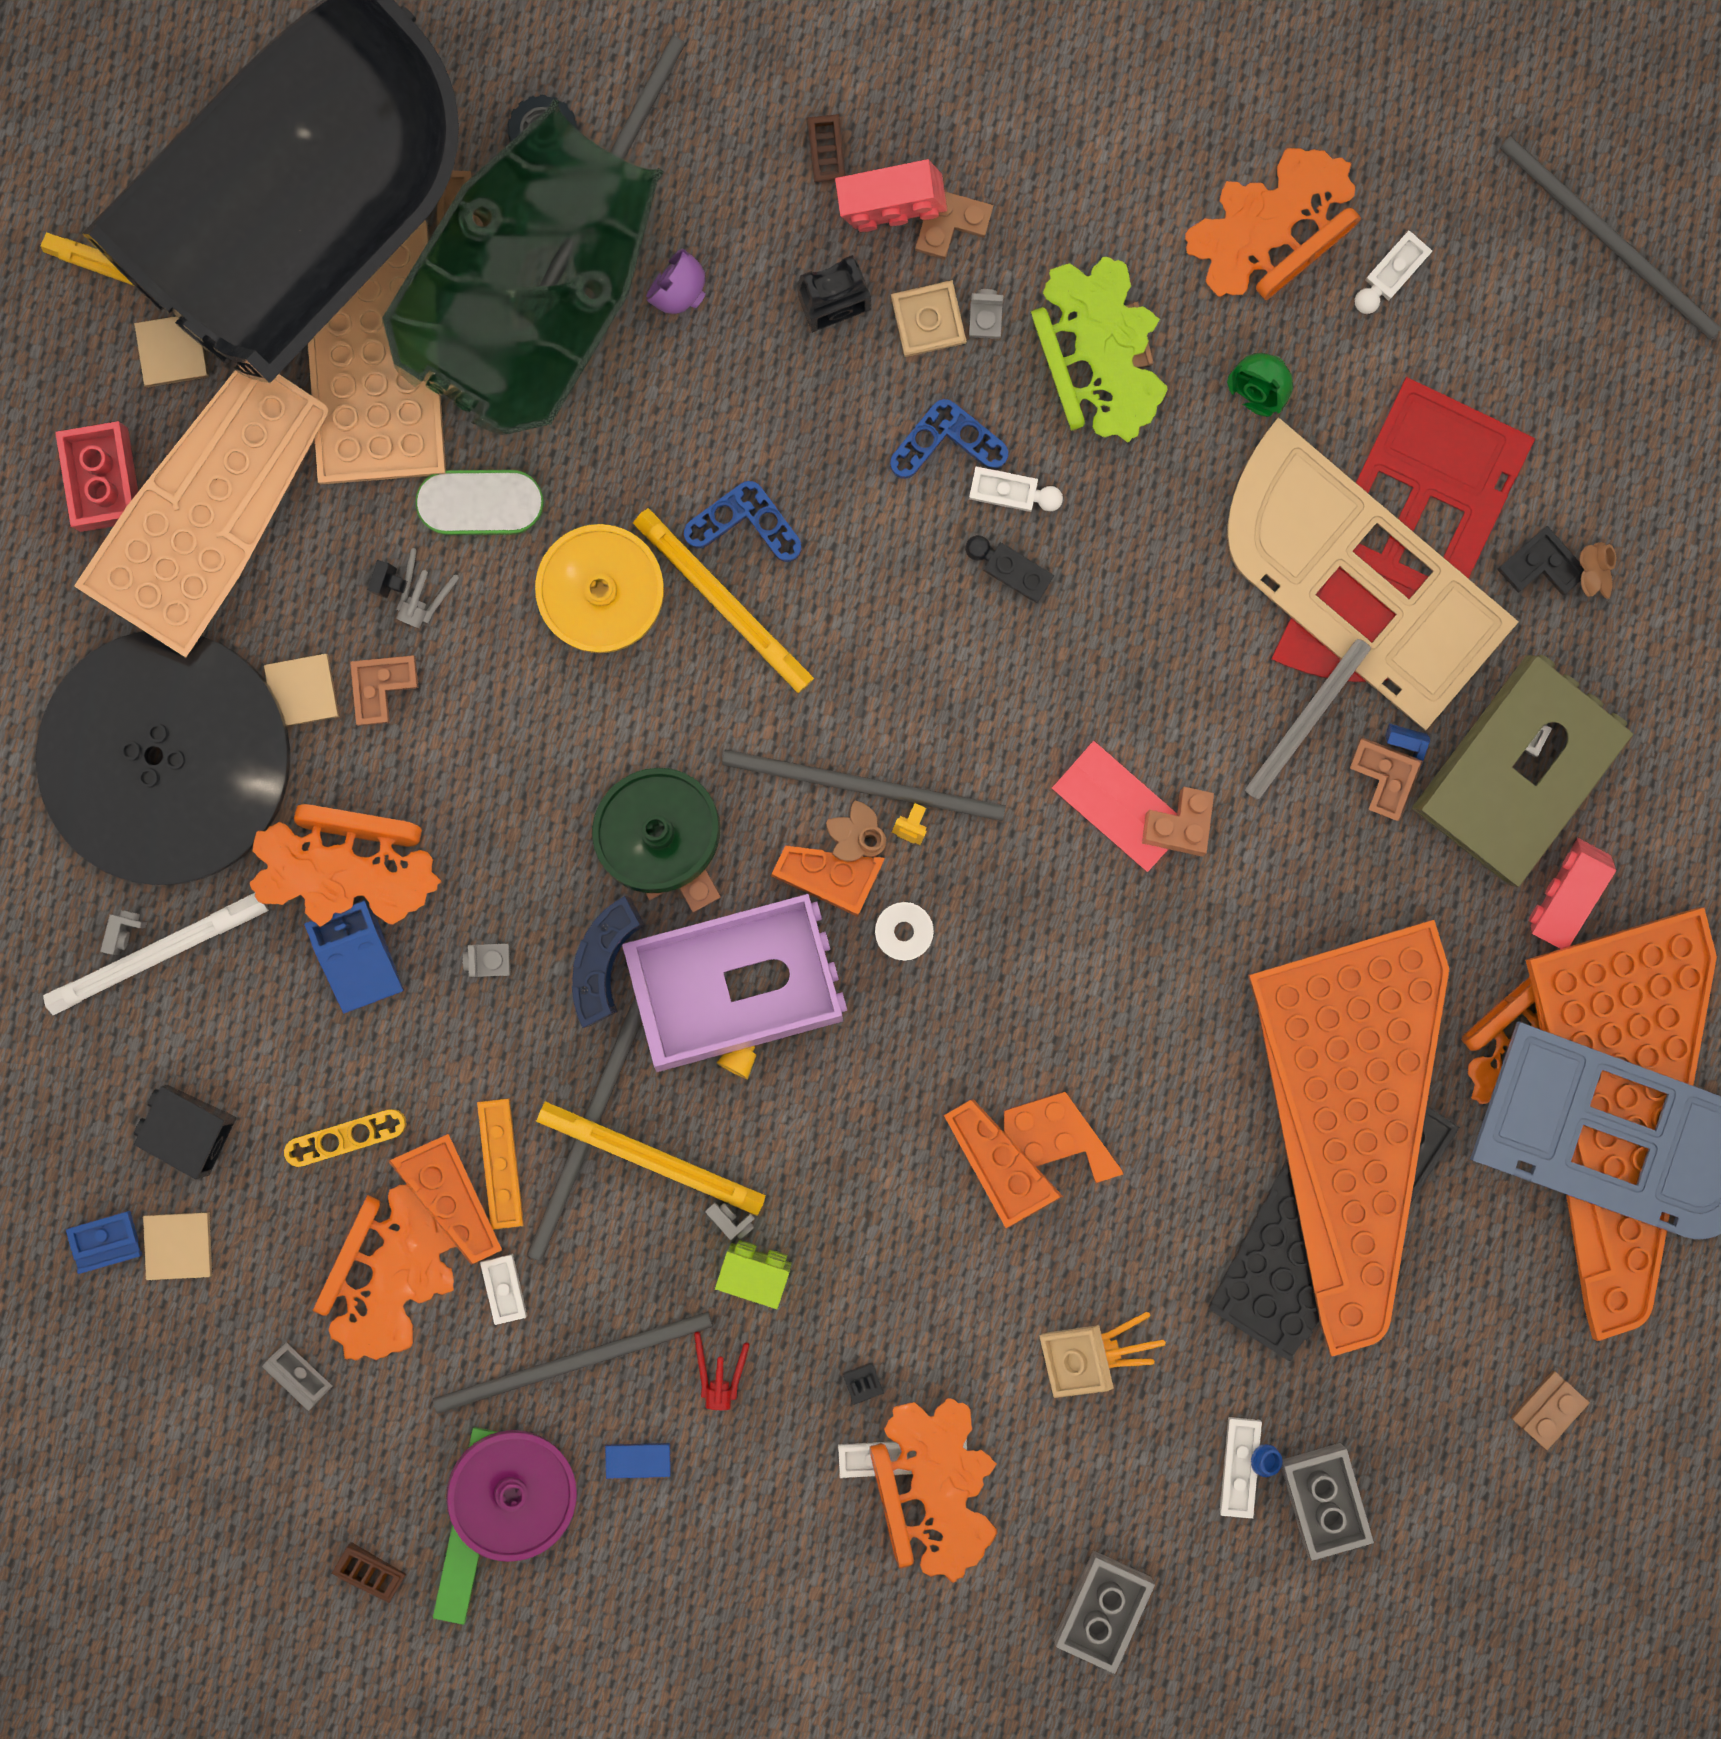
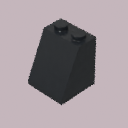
[133,1085,237,1179]

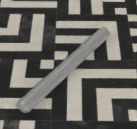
[1245,639,1371,799]

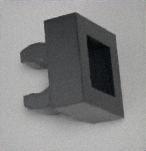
[367,560,408,598]
[842,1362,884,1405]

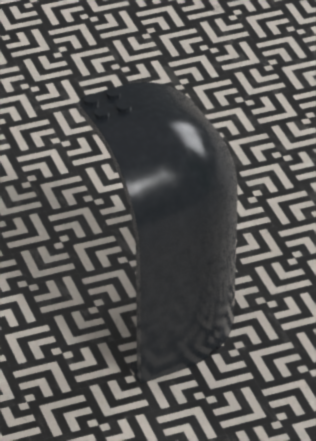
[82,0,459,383]

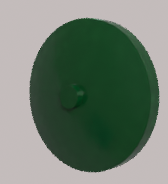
[592,768,721,893]

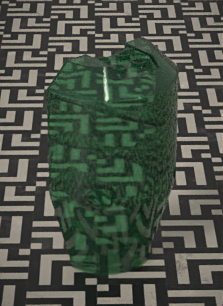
[382,99,664,435]

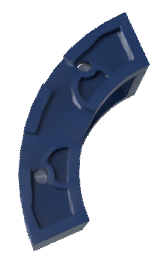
[572,896,645,1028]

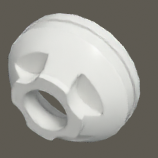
[875,902,933,961]

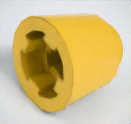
[716,1046,756,1079]

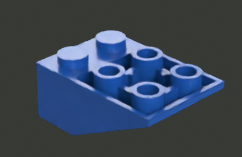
[304,901,404,1014]

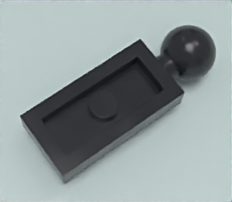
[965,535,1055,603]

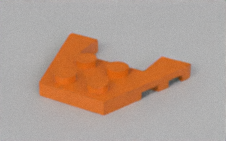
[1003,1091,1123,1183]

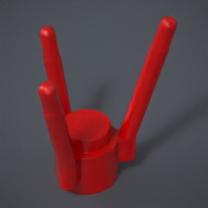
[694,1332,749,1411]

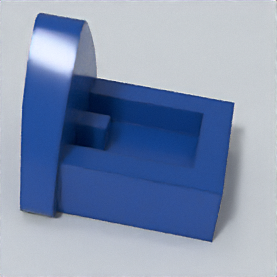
[1385,723,1430,771]

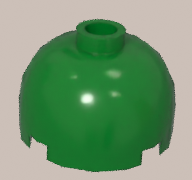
[1227,353,1293,417]

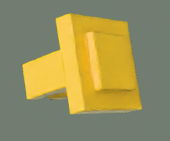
[892,803,927,845]

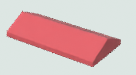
[1051,741,1177,872]

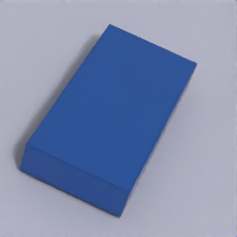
[605,1443,671,1479]

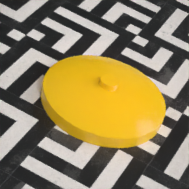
[535,524,664,653]

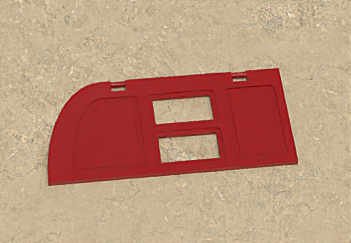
[1271,377,1535,682]

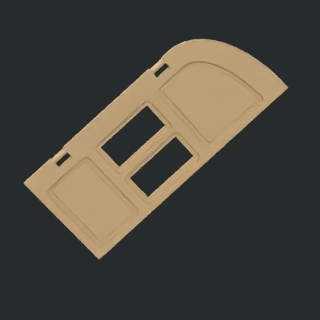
[1227,417,1519,731]

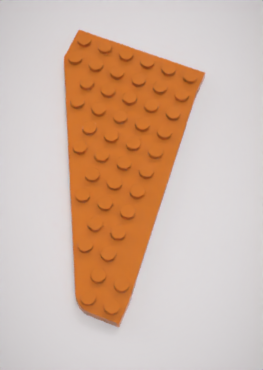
[1525,907,1717,1341]
[1248,920,1449,1357]

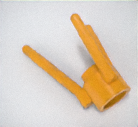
[1101,1312,1166,1369]

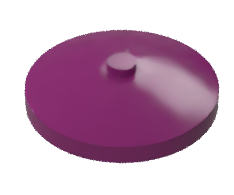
[446,1430,577,1562]

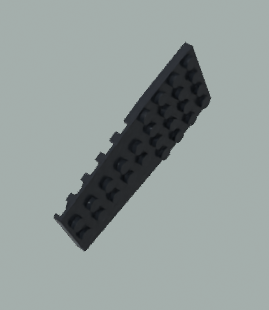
[1208,1106,1460,1361]

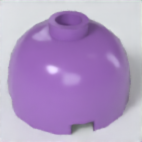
[646,248,706,314]

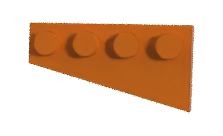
[944,1099,1063,1228]
[389,1134,502,1265]

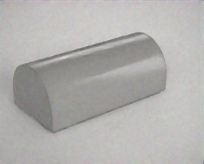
[262,1342,332,1411]

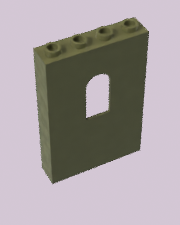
[1412,654,1633,887]

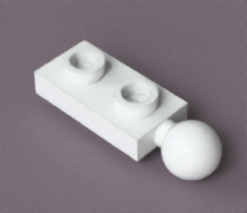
[1355,230,1432,314]
[969,467,1063,512]

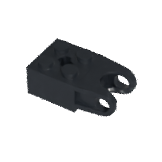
[797,255,871,333]

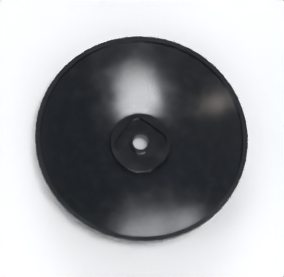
[36,631,290,885]

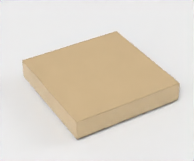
[891,280,967,357]
[134,316,209,387]
[264,654,340,727]
[143,1212,212,1280]
[1039,1325,1114,1398]

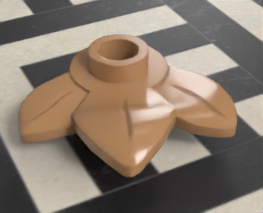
[1580,542,1616,599]
[826,801,886,862]

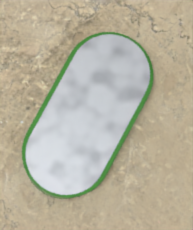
[416,470,544,535]

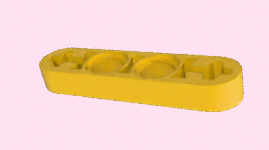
[284,1109,407,1167]

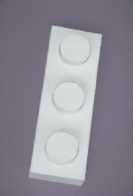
[1220,1417,1262,1519]

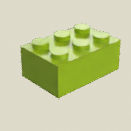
[715,1240,792,1309]

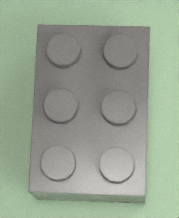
[1281,1443,1374,1561]
[1053,1550,1155,1674]

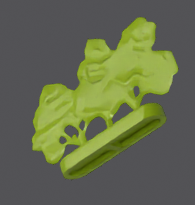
[1030,257,1168,442]

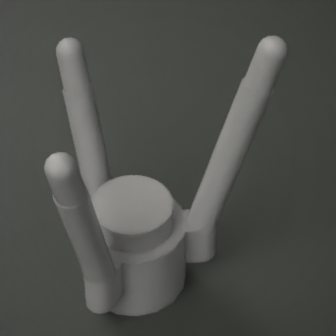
[396,548,459,629]

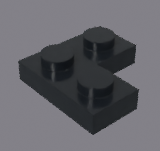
[1497,526,1585,595]

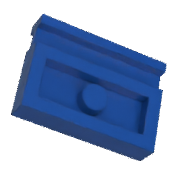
[65,1211,143,1274]

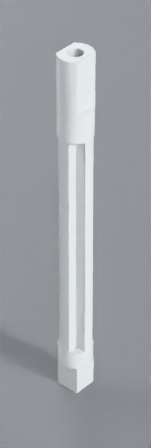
[43,893,269,1015]

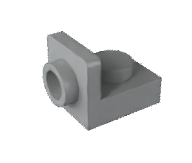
[969,289,1003,339]
[100,910,147,955]
[463,944,511,977]
[705,1201,755,1240]

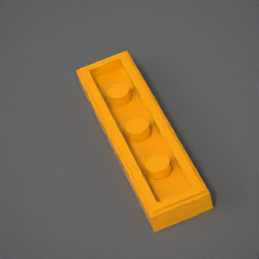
[477,1098,524,1230]

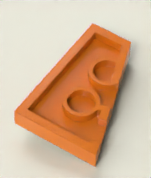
[771,846,885,917]

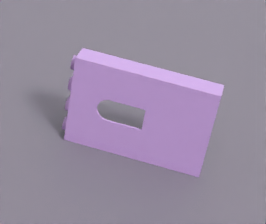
[622,894,847,1072]

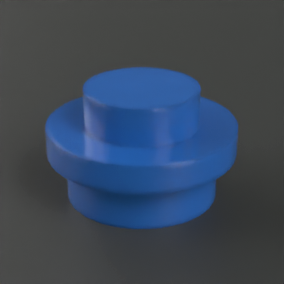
[1251,1444,1283,1477]

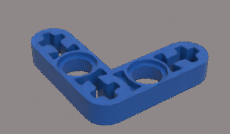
[890,399,1008,479]
[684,481,801,562]

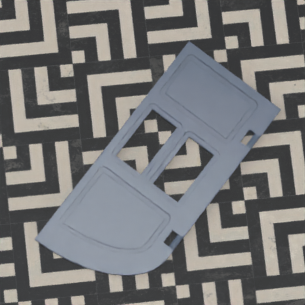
[1470,1022,1721,1239]

